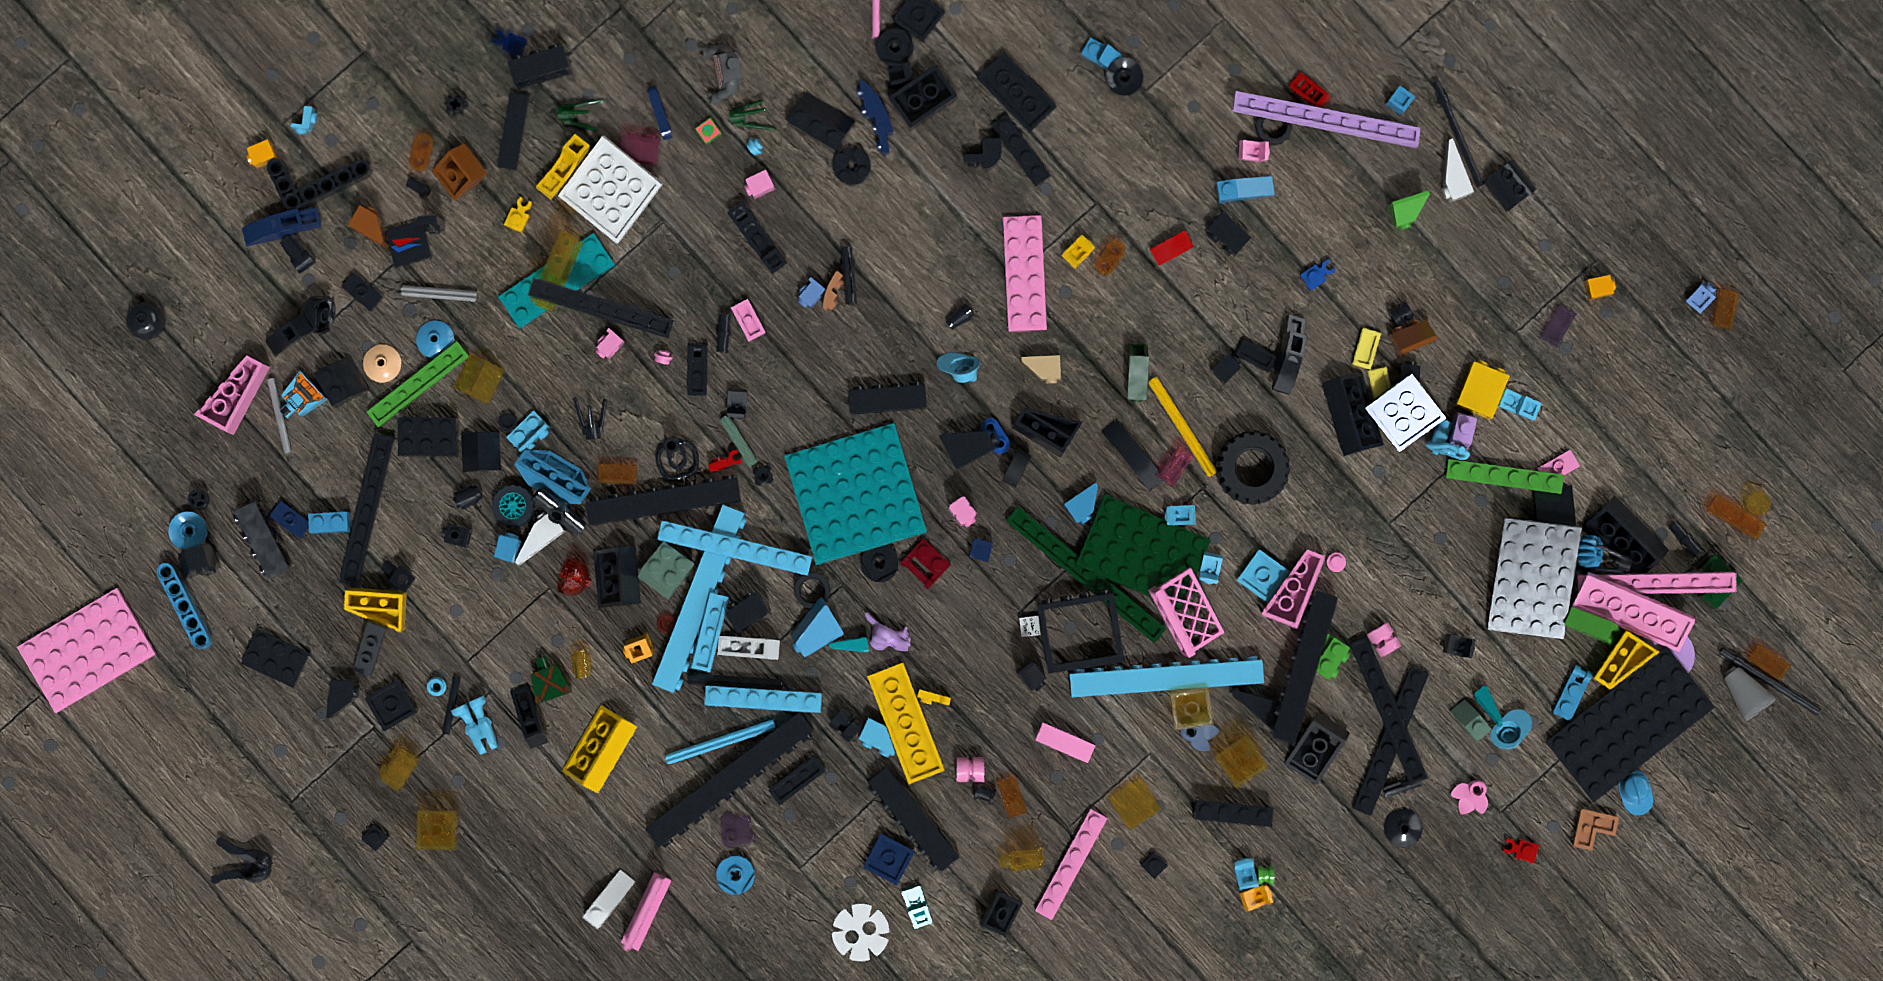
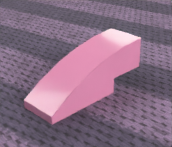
[1035,723,1095,763]

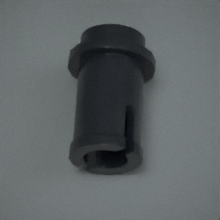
[406,176,432,198]

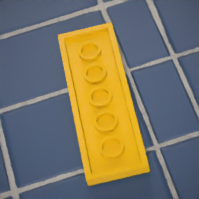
[867,663,945,784]

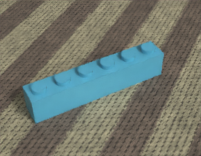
[705,686,822,713]

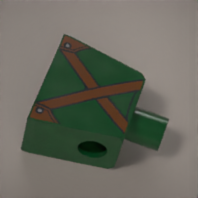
[531,656,573,704]

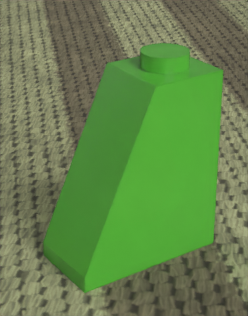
[1564,607,1622,647]

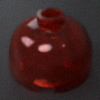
[557,556,592,596]

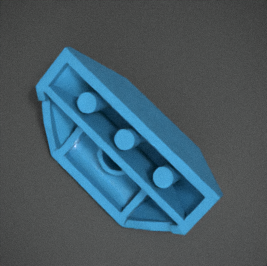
[515,450,591,504]

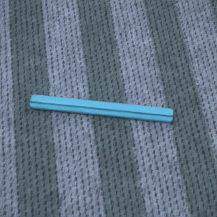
[665,720,776,764]

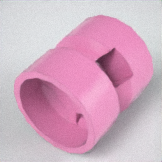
[1367,622,1402,658]
[957,757,984,782]

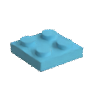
[1236,549,1290,603]

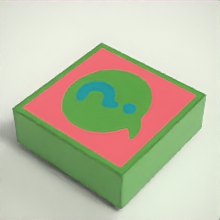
[695,118,722,145]

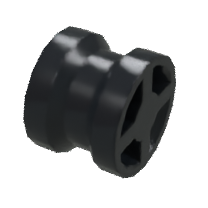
[188,489,210,509]

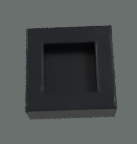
[362,824,389,851]
[1140,852,1168,879]

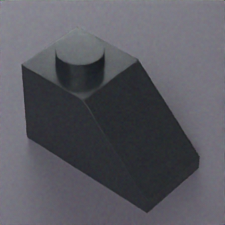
[326,679,359,718]

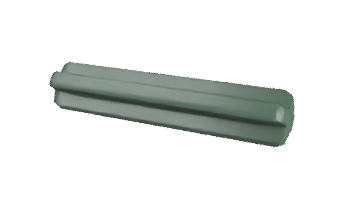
[720,415,757,467]

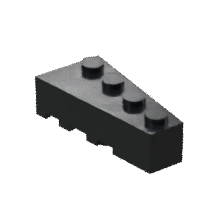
[233,495,291,580]

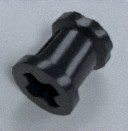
[973,783,997,805]

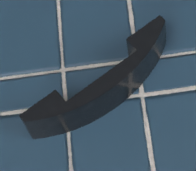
[727,201,787,274]
[1101,420,1165,491]

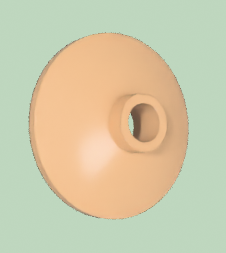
[363,344,402,383]

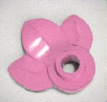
[1451,780,1488,814]

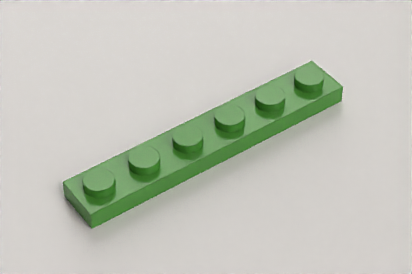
[367,341,470,427]
[1446,459,1564,494]

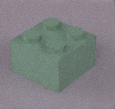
[638,541,694,600]

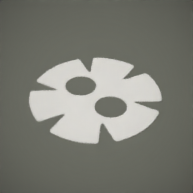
[832,904,889,961]

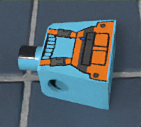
[280,371,328,418]

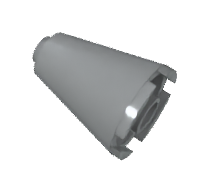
[1724,667,1776,722]

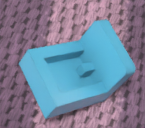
[290,106,317,134]
[1165,505,1196,525]
[1199,552,1223,584]
[1234,858,1258,891]

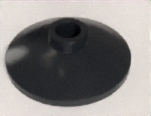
[1105,58,1144,96]
[1384,809,1423,848]

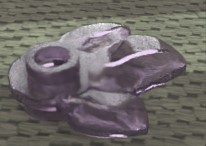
[721,812,756,848]

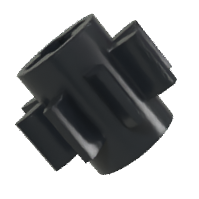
[444,93,468,118]

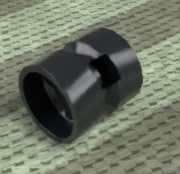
[828,707,865,743]

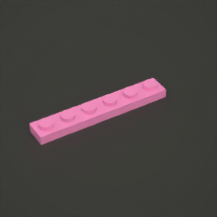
[1035,809,1107,920]

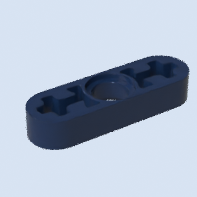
[647,85,673,140]

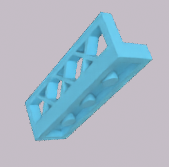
[691,593,729,672]

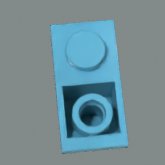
[859,718,895,757]

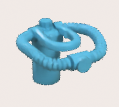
[1425,420,1470,460]

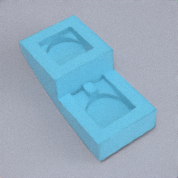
[1498,388,1542,421]

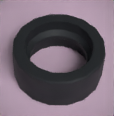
[1255,117,1292,145]
[1002,449,1031,488]
[794,572,831,609]

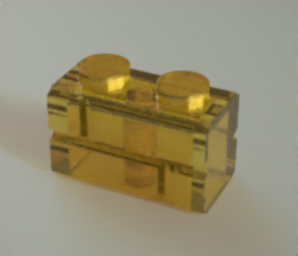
[378,746,421,792]

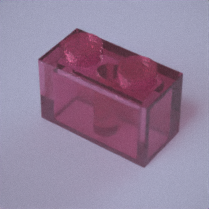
[620,132,661,165]

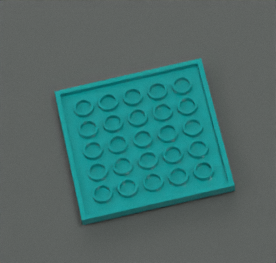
[784,423,927,566]

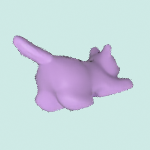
[865,612,911,651]

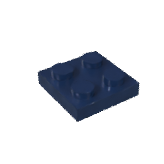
[863,833,915,886]

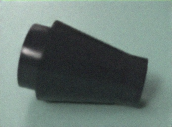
[946,303,975,330]

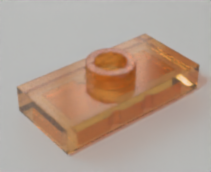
[1712,289,1739,330]
[598,464,637,484]
[1747,643,1791,681]
[997,776,1027,818]

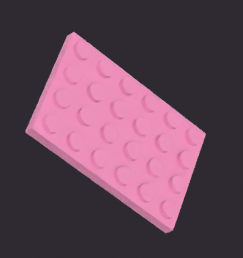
[17,588,156,713]

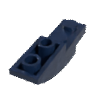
[856,80,894,156]
[242,207,322,247]

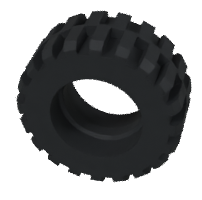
[1215,431,1291,505]

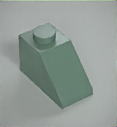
[1450,699,1492,742]

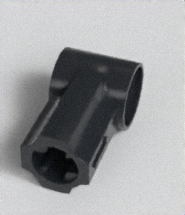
[280,234,315,274]

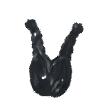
[211,837,273,884]

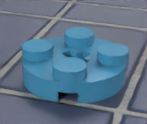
[716,856,755,895]

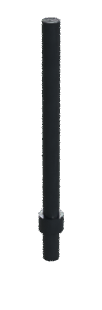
[1432,80,1484,188]
[1719,648,1821,715]

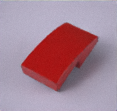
[1150,230,1194,266]

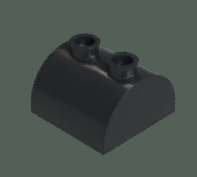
[1483,159,1537,213]

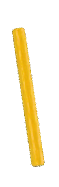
[1148,377,1216,477]

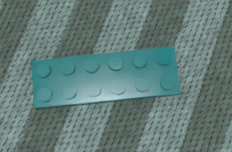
[498,233,615,329]

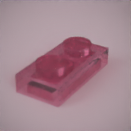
[1157,445,1194,488]

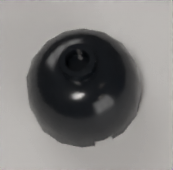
[299,296,336,334]
[126,302,166,340]

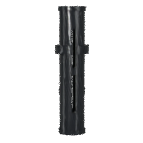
[840,246,858,305]

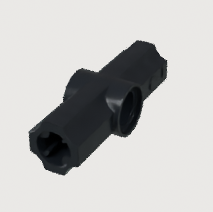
[531,487,587,536]

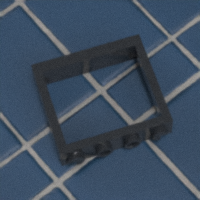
[1037,589,1125,674]

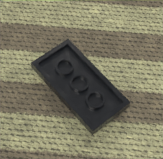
[977,52,1057,134]

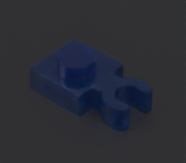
[491,30,528,56]

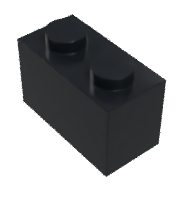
[1206,212,1251,257]

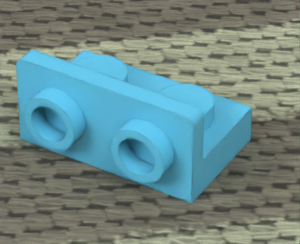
[506,411,550,453]

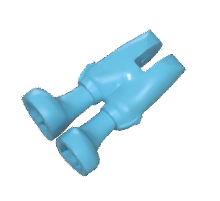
[451,696,498,755]

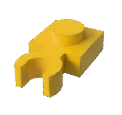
[504,197,532,233]
[917,690,951,705]

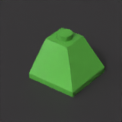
[1387,190,1430,230]

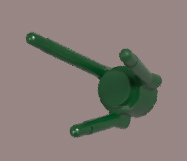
[558,99,604,132]
[729,100,776,131]

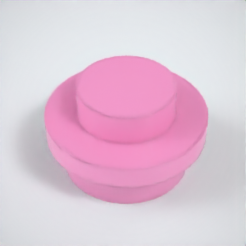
[654,349,673,364]
[1327,553,1346,572]

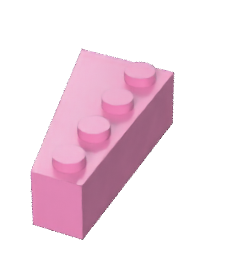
[194,355,270,435]
[1261,550,1325,630]

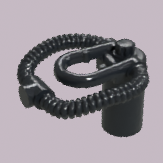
[655,436,699,483]

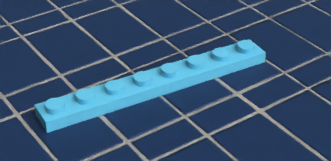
[657,521,812,576]

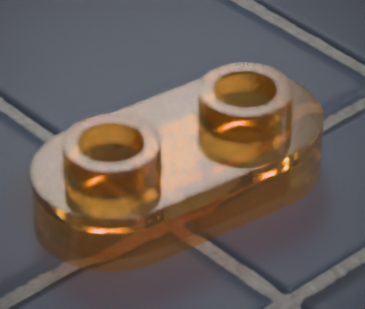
[409,133,434,172]
[1096,240,1125,276]

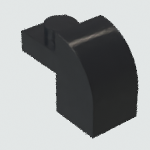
[963,138,1002,172]

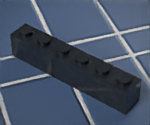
[868,767,959,872]

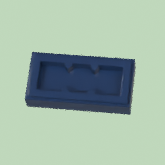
[269,501,309,539]

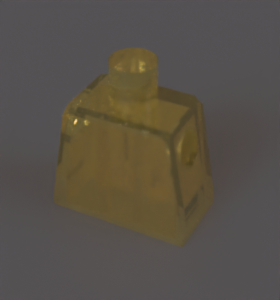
[999,847,1045,872]

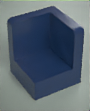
[969,538,993,562]

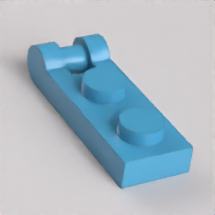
[1552,664,1593,721]

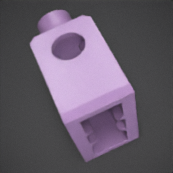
[1448,411,1477,450]

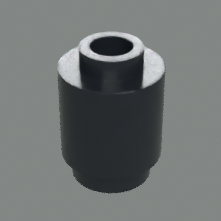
[453,485,483,510]

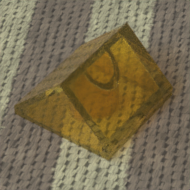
[454,354,505,405]
[1170,687,1213,730]

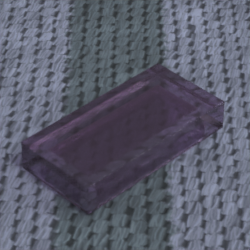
[1540,305,1576,348]

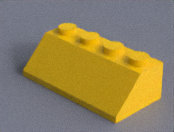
[562,705,637,793]

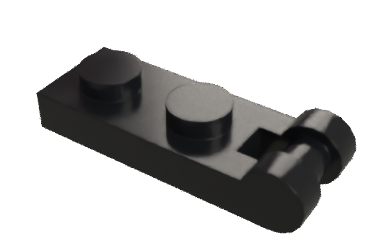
[687,342,708,396]

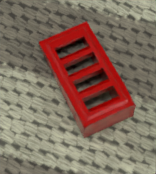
[1288,72,1331,108]

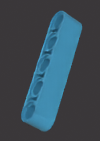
[157,563,213,649]

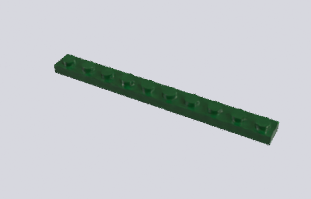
[1006,507,1166,643]

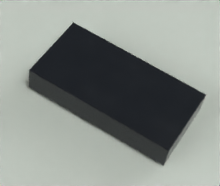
[1235,338,1276,373]

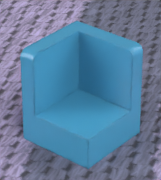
[1386,86,1415,115]

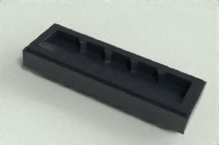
[353,619,387,677]

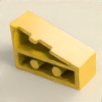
[344,587,407,633]
[1593,630,1659,689]

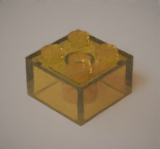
[1213,734,1268,789]
[416,810,459,850]

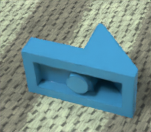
[1081,38,1123,69]

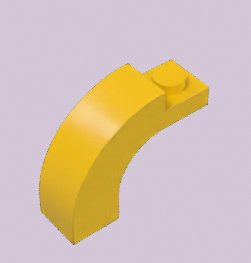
[536,134,590,200]

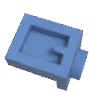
[1686,281,1717,314]

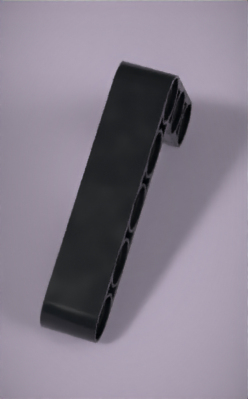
[267,159,372,211]

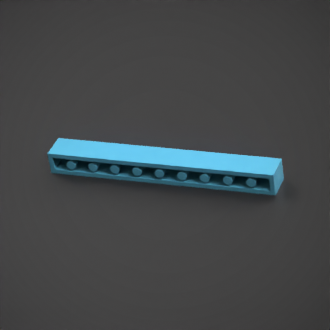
[652,505,747,693]
[1069,656,1264,697]

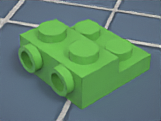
[1316,634,1351,680]

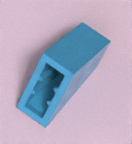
[791,597,844,658]

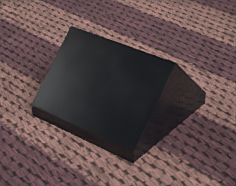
[461,432,502,473]
[979,889,1023,937]

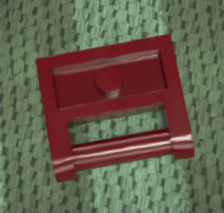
[900,539,951,590]

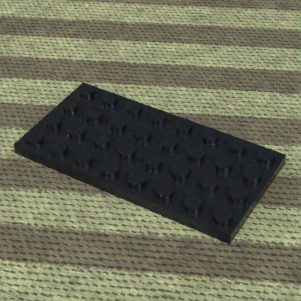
[1545,647,1715,803]

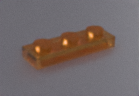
[1706,495,1767,540]

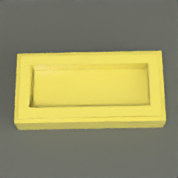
[1352,328,1381,370]
[1367,367,1391,400]

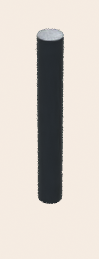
[442,677,461,735]

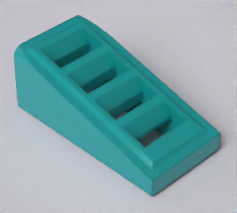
[829,637,870,653]
[1474,685,1503,727]

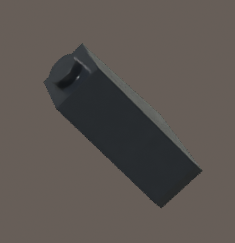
[939,430,1000,470]

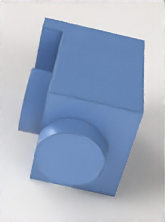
[797,277,826,308]

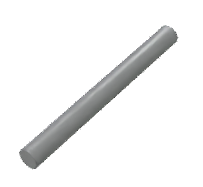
[267,378,292,454]

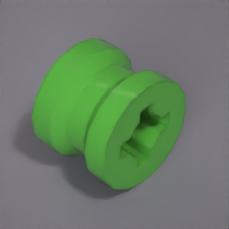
[1257,865,1274,885]

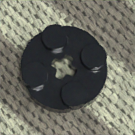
[876,28,914,67]
[833,147,871,186]
[860,545,899,583]

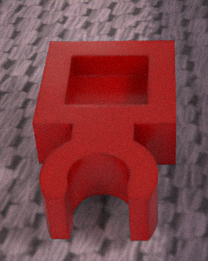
[1502,839,1539,863]

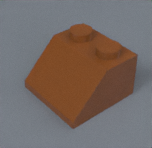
[432,144,487,201]
[348,205,389,249]
[1388,318,1438,357]

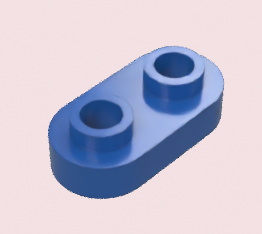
[981,418,1010,454]

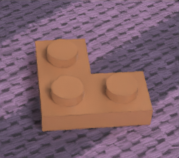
[1572,809,1619,851]

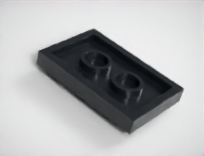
[241,629,310,688]

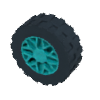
[492,485,536,528]

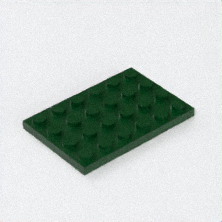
[1075,495,1211,611]

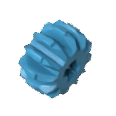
[1577,535,1604,567]

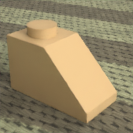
[1021,355,1061,384]

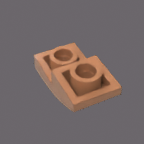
[823,271,844,312]

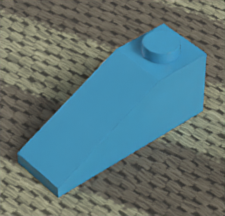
[1215,176,1275,204]

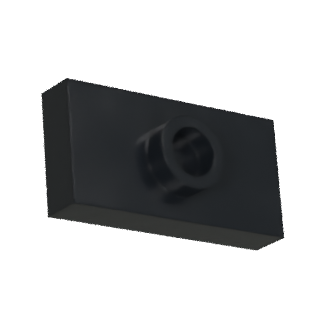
[341,272,384,312]

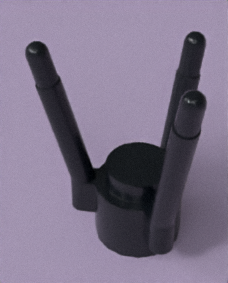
[573,398,607,440]
[1593,544,1633,575]

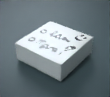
[1019,616,1041,637]

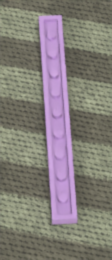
[1232,91,1420,148]

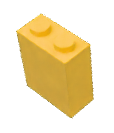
[1454,360,1510,420]

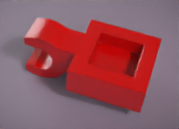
[708,450,742,473]

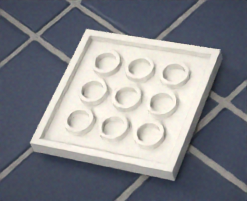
[558,136,663,244]

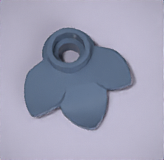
[1181,713,1219,751]

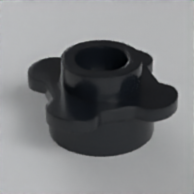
[752,465,773,486]

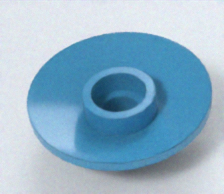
[416,320,455,359]
[168,512,207,550]

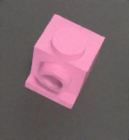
[595,328,625,359]

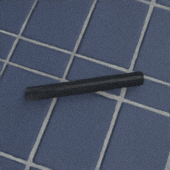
[688,673,783,691]

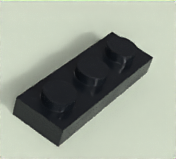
[417,215,445,234]
[768,756,826,806]

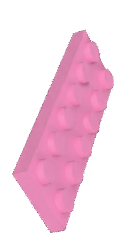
[1003,216,1047,332]
[1572,572,1696,652]

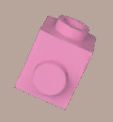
[1239,140,1270,162]

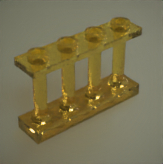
[530,230,584,313]

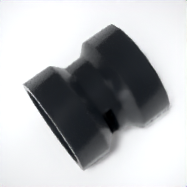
[1388,301,1414,327]

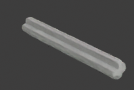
[401,285,477,302]

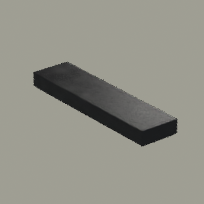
[497,92,530,171]

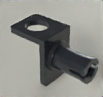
[381,561,416,593]

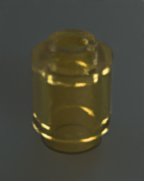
[571,650,592,678]

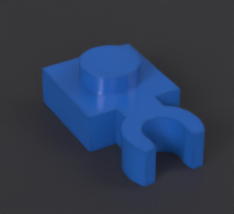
[1300,260,1336,291]

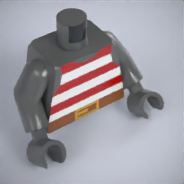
[697,44,742,104]

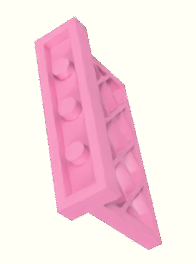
[1148,567,1224,658]
[621,872,672,951]

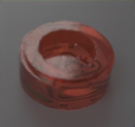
[657,615,676,634]

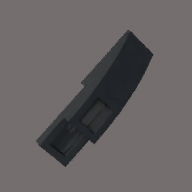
[1272,314,1307,395]

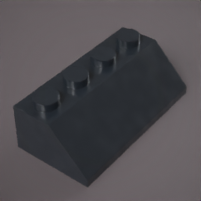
[1322,372,1384,456]
[1582,496,1669,574]

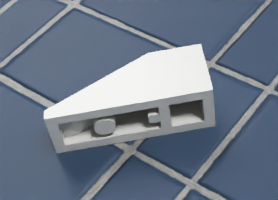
[1442,139,1474,202]
[515,512,566,566]
[717,636,780,660]
[583,870,636,929]

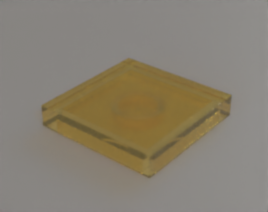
[1108,777,1162,831]

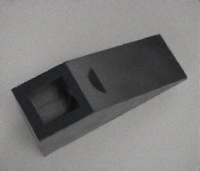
[265,314,314,357]

